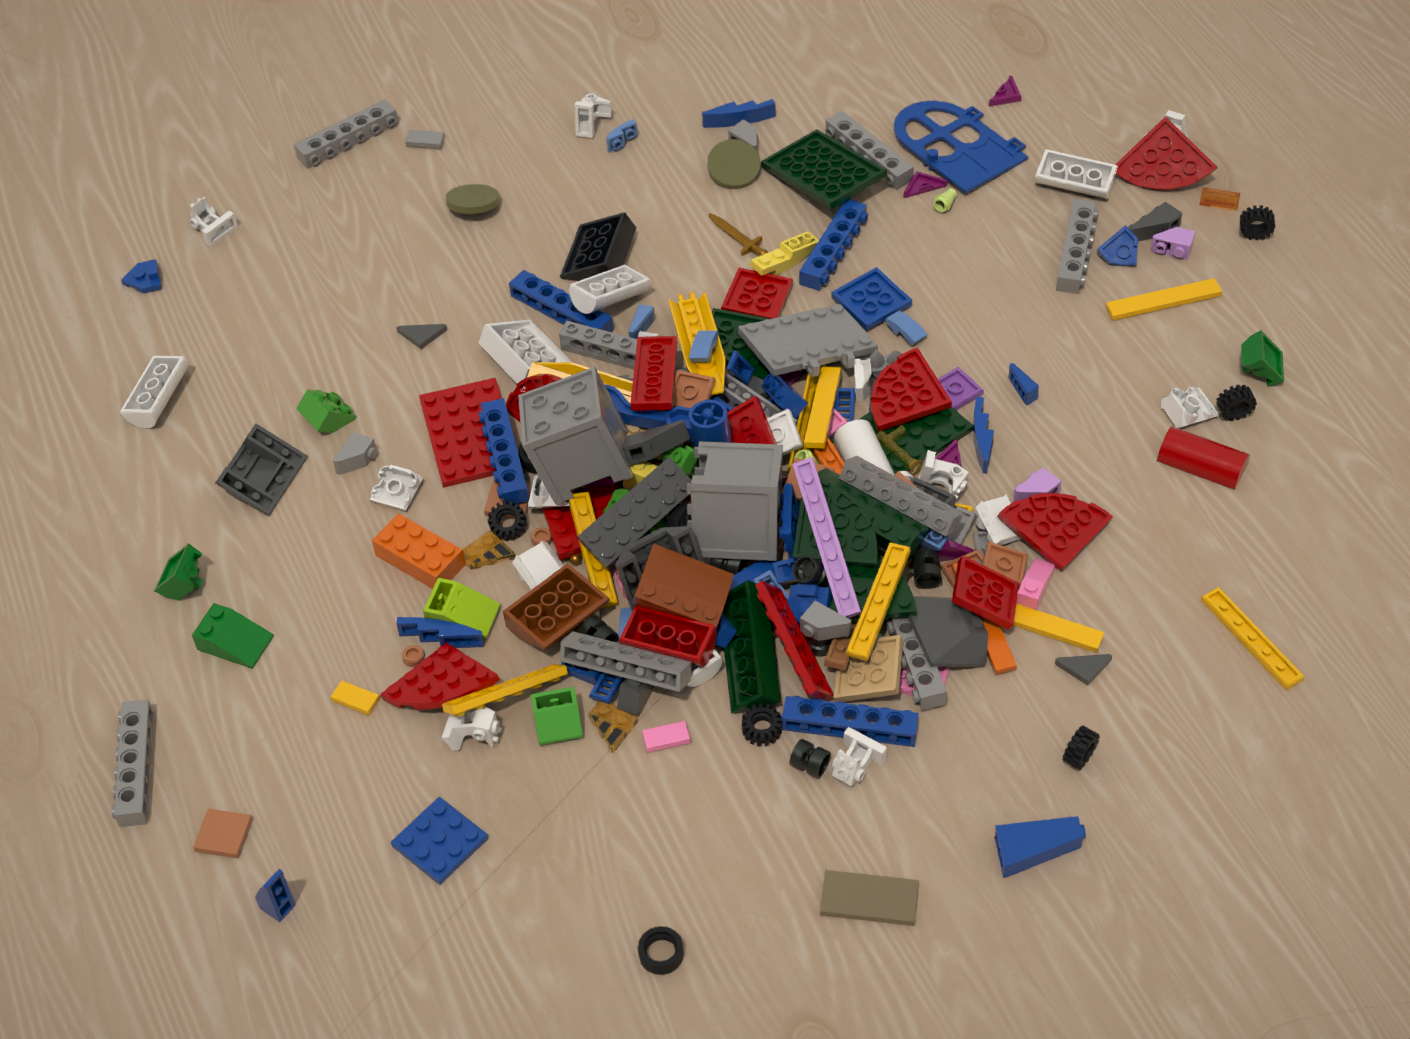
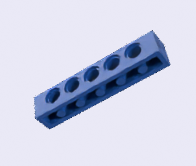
[799,199,868,291]
[509,270,614,332]
[478,398,529,504]
[782,696,919,747]

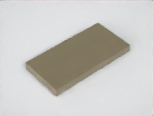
[820,870,919,926]

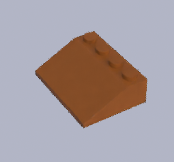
[631,543,734,628]
[503,563,610,650]

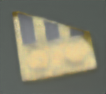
[462,530,516,570]
[589,701,638,753]

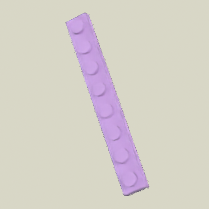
[792,457,862,618]

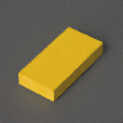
[330,680,380,716]

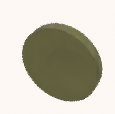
[707,139,760,189]
[446,184,499,214]

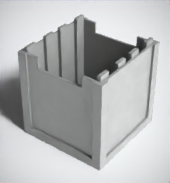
[518,367,633,505]
[687,441,783,561]

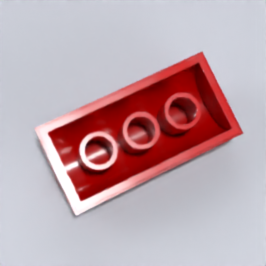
[1157,426,1250,490]
[619,605,717,666]

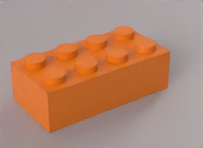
[372,513,466,589]

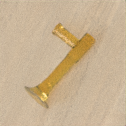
[876,425,924,476]

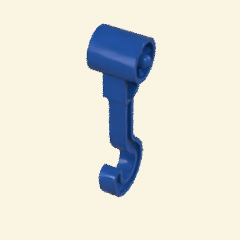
[604,384,732,448]

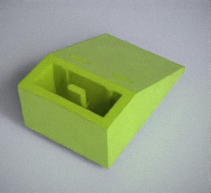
[423,578,501,639]

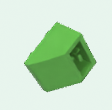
[296,389,357,433]
[530,687,583,745]

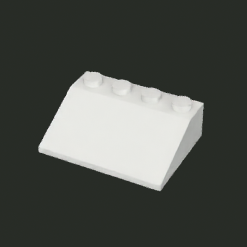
[478,319,571,383]

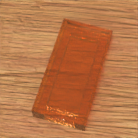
[1200,187,1240,211]

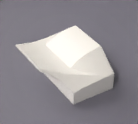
[853,359,872,402]

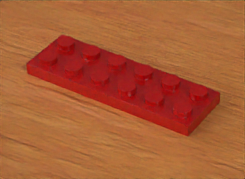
[630,336,677,411]
[755,581,834,701]

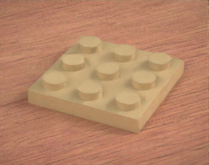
[833,635,903,702]

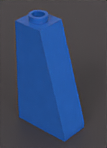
[994,816,1086,878]

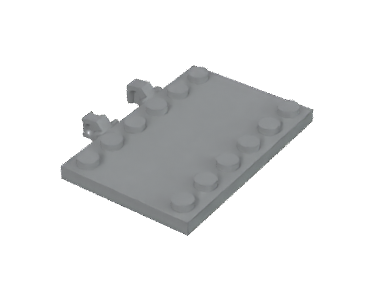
[737,304,878,377]

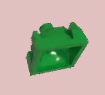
[1241,330,1284,387]
[154,543,203,601]

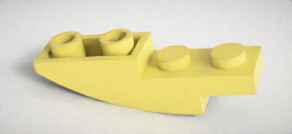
[750,231,819,276]

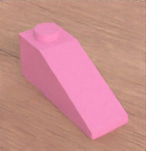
[1016,558,1056,610]

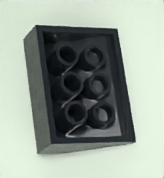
[560,212,636,281]

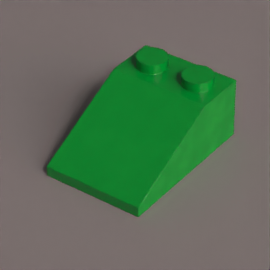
[192,603,274,669]

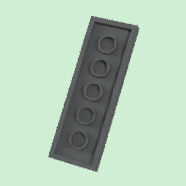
[577,456,691,569]

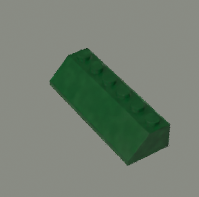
[818,468,931,561]
[722,580,781,714]

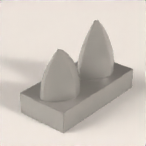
[864,350,903,377]

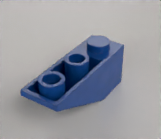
[761,374,808,419]

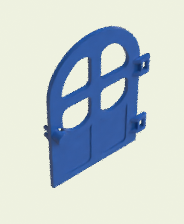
[894,101,1028,194]

